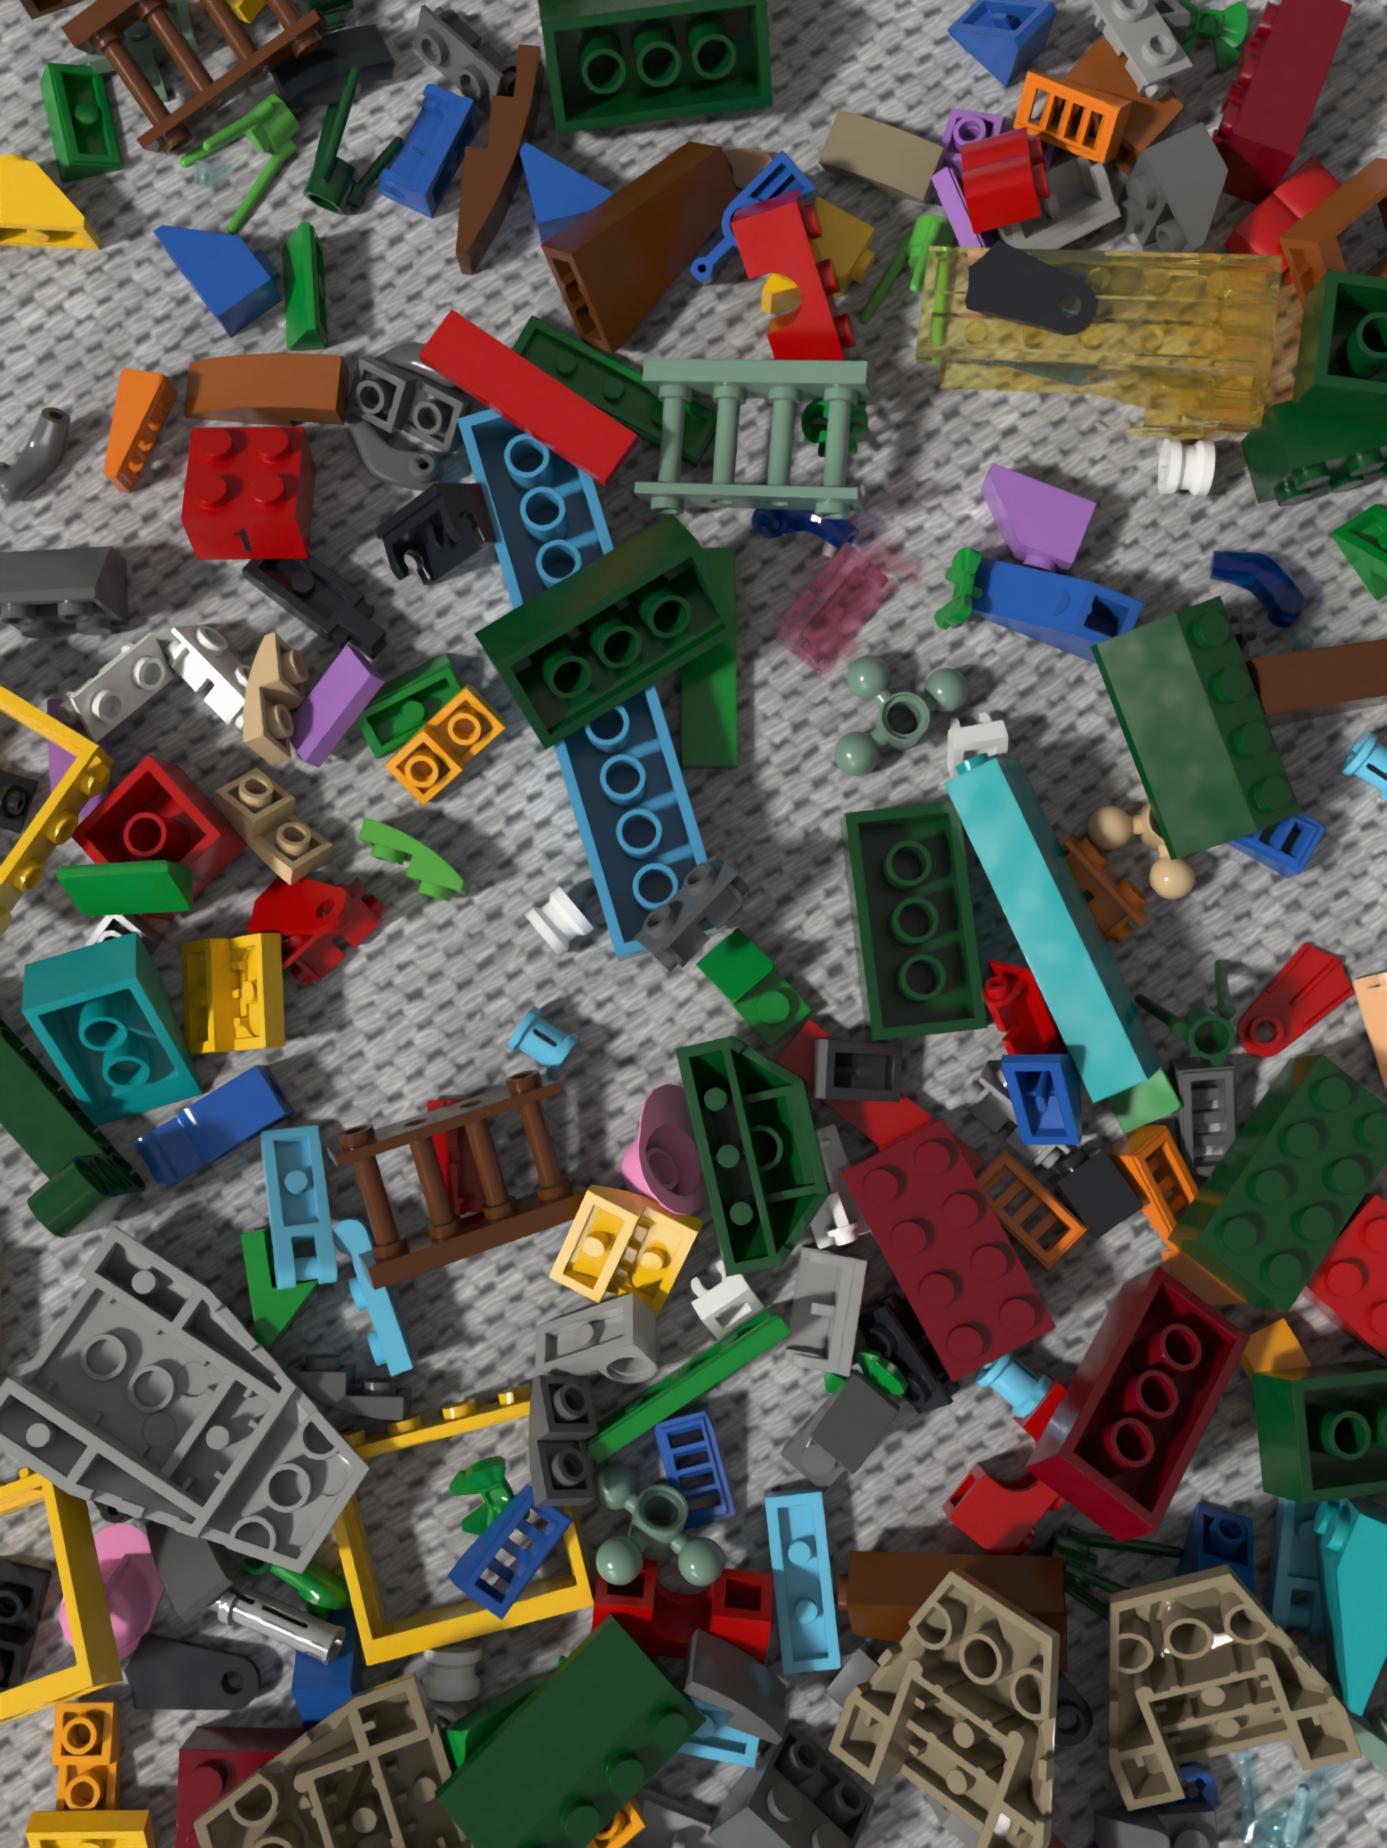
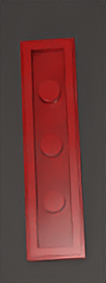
[419,309,638,487]
[775,1019,986,1175]

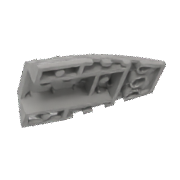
[0,1226,371,1574]

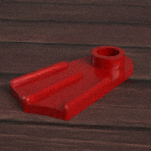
[247,875,352,936]
[1237,943,1354,1058]

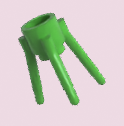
[180,93,300,235]
[859,214,959,362]

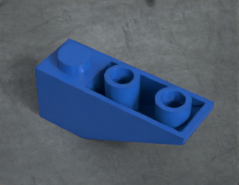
[971,557,1144,664]

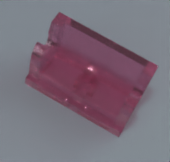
[773,542,890,676]

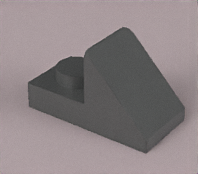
[781,1369,900,1492]
[1093,1802,1219,1848]

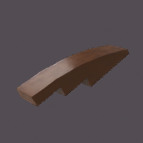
[456,45,544,275]

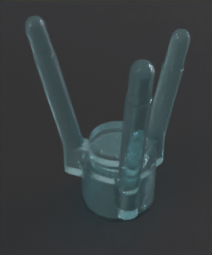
[1236,1749,1327,1848]

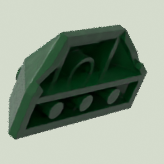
[675,1036,831,1277]

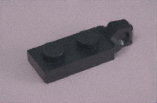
[242,554,387,660]

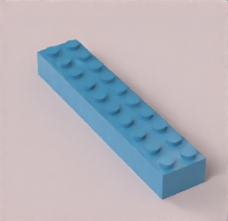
[457,409,727,962]

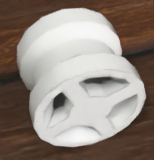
[1158,438,1215,497]
[524,886,594,957]
[422,1638,483,1702]

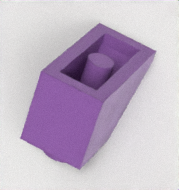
[981,463,1097,575]

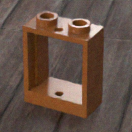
[1278,158,1387,310]

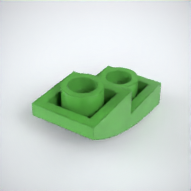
[358,817,470,902]

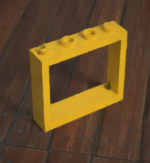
[0,686,115,937]
[333,1384,596,1666]
[0,1467,123,1726]

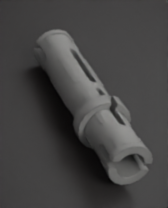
[205,1576,346,1665]

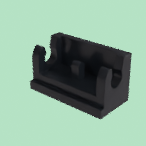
[375,483,497,585]

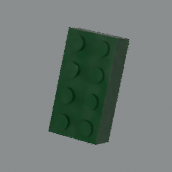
[538,0,773,134]
[1291,270,1387,423]
[1240,400,1387,507]
[840,801,988,1042]
[1167,1054,1387,1313]
[1252,1358,1387,1504]

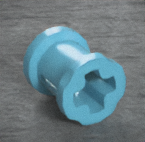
[1339,730,1387,802]
[506,1006,581,1078]
[974,1350,1052,1418]

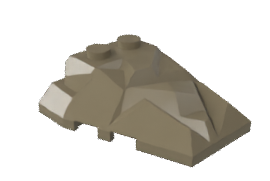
[1108,1564,1363,1811]
[828,1568,1060,1848]
[193,1672,475,1848]

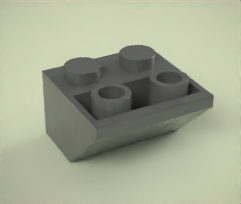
[1117,122,1229,294]
[0,546,129,638]
[708,1720,874,1848]

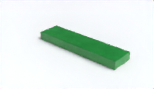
[512,315,717,468]
[681,548,737,769]
[587,1305,791,1464]

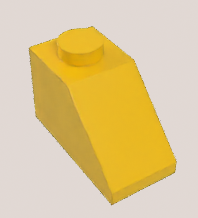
[0,154,101,250]
[761,196,877,315]

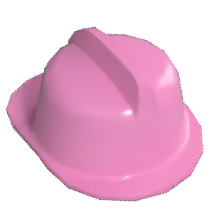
[621,1084,707,1215]
[59,1523,165,1659]

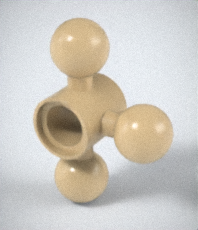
[1087,766,1195,899]

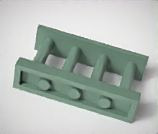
[634,358,874,520]

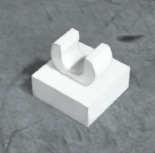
[947,712,1009,779]
[691,1260,765,1339]

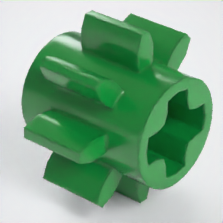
[801,399,869,457]

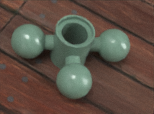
[834,655,969,776]
[593,1462,725,1586]

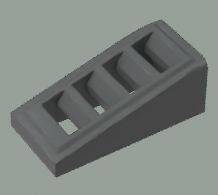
[1169,1056,1238,1178]

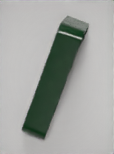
[0,1017,146,1238]

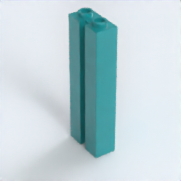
[944,752,1163,1103]

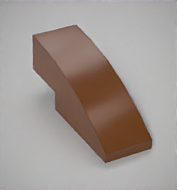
[184,353,350,427]

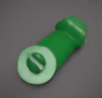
[243,1558,350,1621]

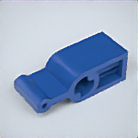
[690,150,820,285]
[134,1065,295,1191]

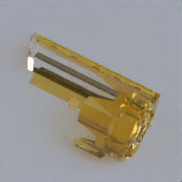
[915,246,1283,439]

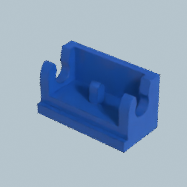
[377,84,480,219]

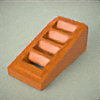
[1013,69,1133,164]
[103,368,178,493]
[1106,1125,1199,1252]
[976,1149,1088,1273]

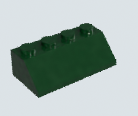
[474,514,740,750]
[1090,595,1301,860]
[434,1613,707,1848]

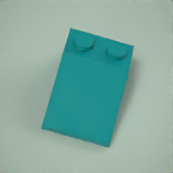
[21,931,202,1127]
[1313,1497,1387,1717]

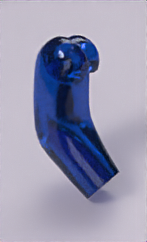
[751,509,859,552]
[1210,550,1305,628]

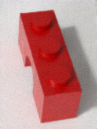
[730,189,856,361]
[942,1374,1066,1556]
[591,1559,773,1664]

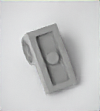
[535,1293,657,1383]

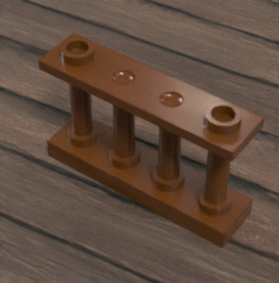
[61,0,331,155]
[326,1070,588,1290]

